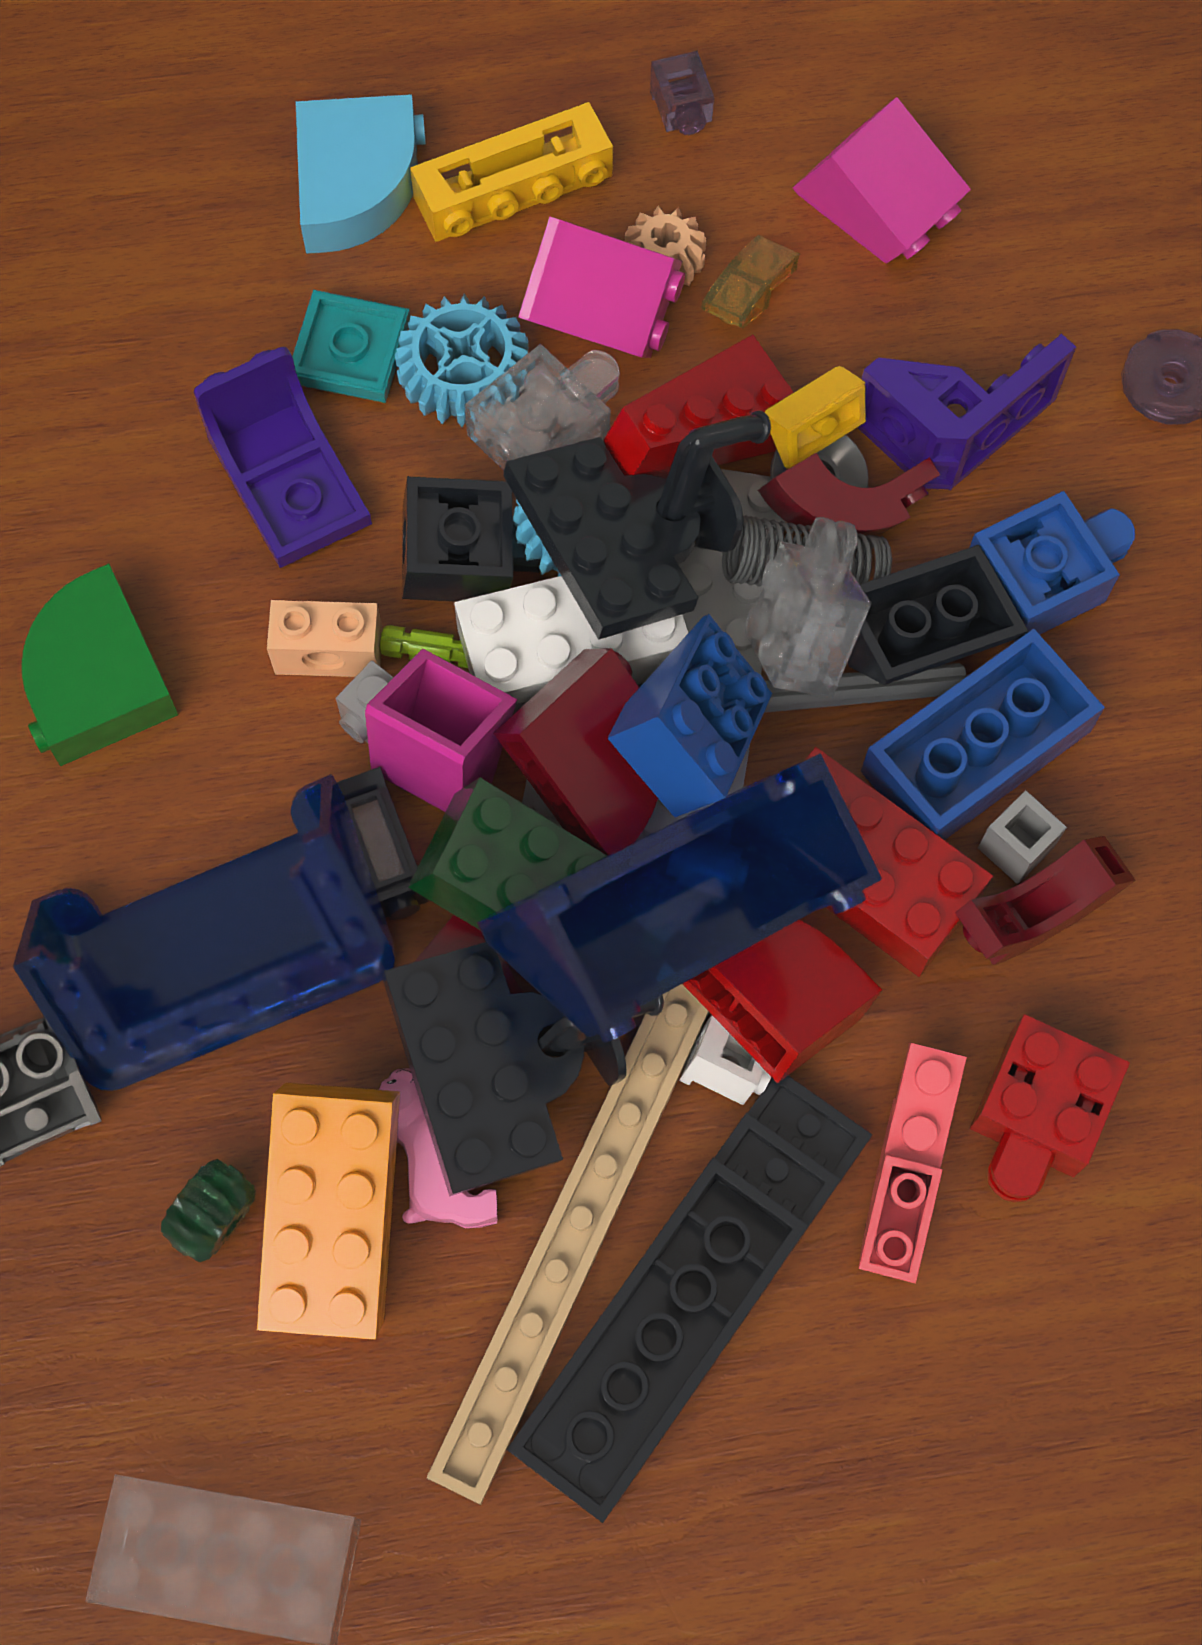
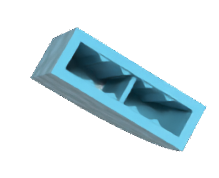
[296,94,426,254]

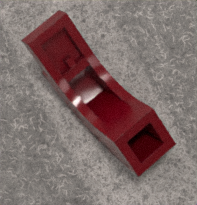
[955,836,1136,965]

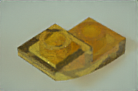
[701,235,800,329]

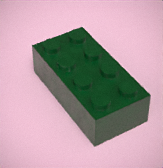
[408,778,665,994]

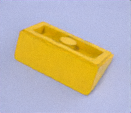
[765,366,866,469]

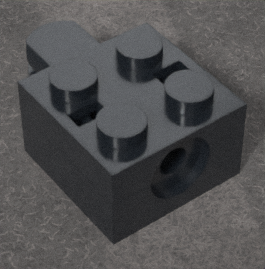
[402,476,551,602]

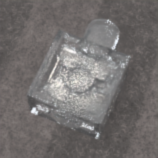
[465,344,620,470]
[745,517,871,698]

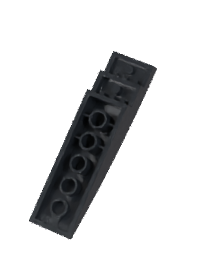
[507,1076,872,1523]

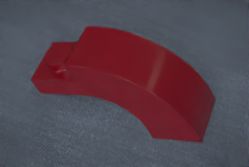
[757,453,940,542]

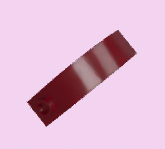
[493,648,658,861]

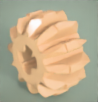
[625,205,706,286]

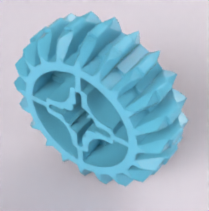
[395,293,531,427]

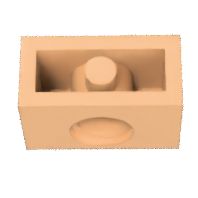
[267,600,383,677]

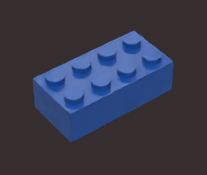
[860,629,1105,840]

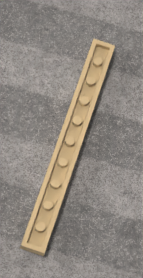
[427,969,709,1505]

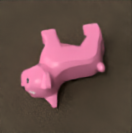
[379,1068,498,1228]

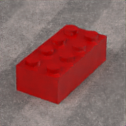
[745,746,993,977]

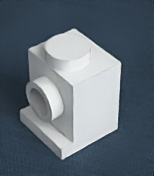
[679,1015,771,1105]

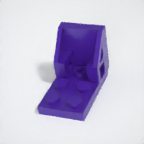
[857,333,1076,490]

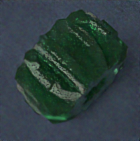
[161,1159,256,1263]

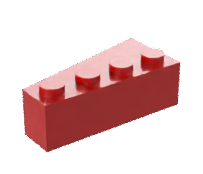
[603,334,794,479]

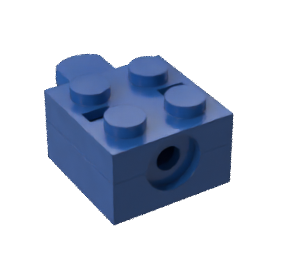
[969,491,1135,642]

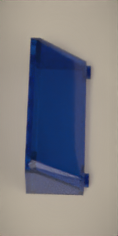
[477,753,882,1043]
[13,774,395,1091]

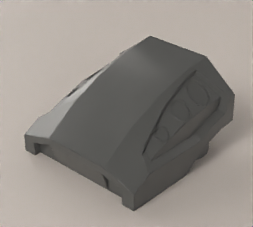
[0,1012,102,1166]

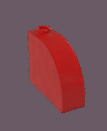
[662,907,882,1083]

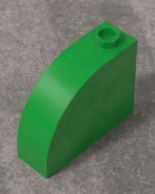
[22,564,179,766]

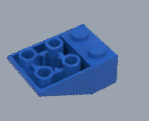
[608,614,772,818]

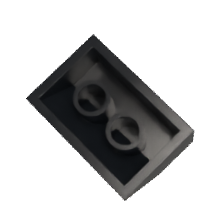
[827,545,1028,685]

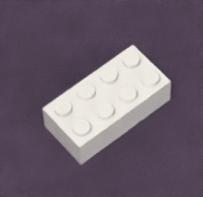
[454,576,688,703]

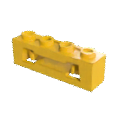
[410,102,613,242]

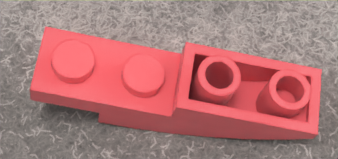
[858,1043,967,1284]

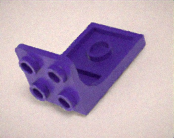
[194,347,372,568]

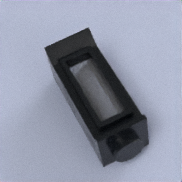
[328,767,429,920]

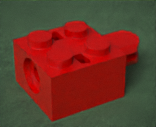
[969,1014,1130,1202]

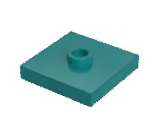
[292,290,410,403]

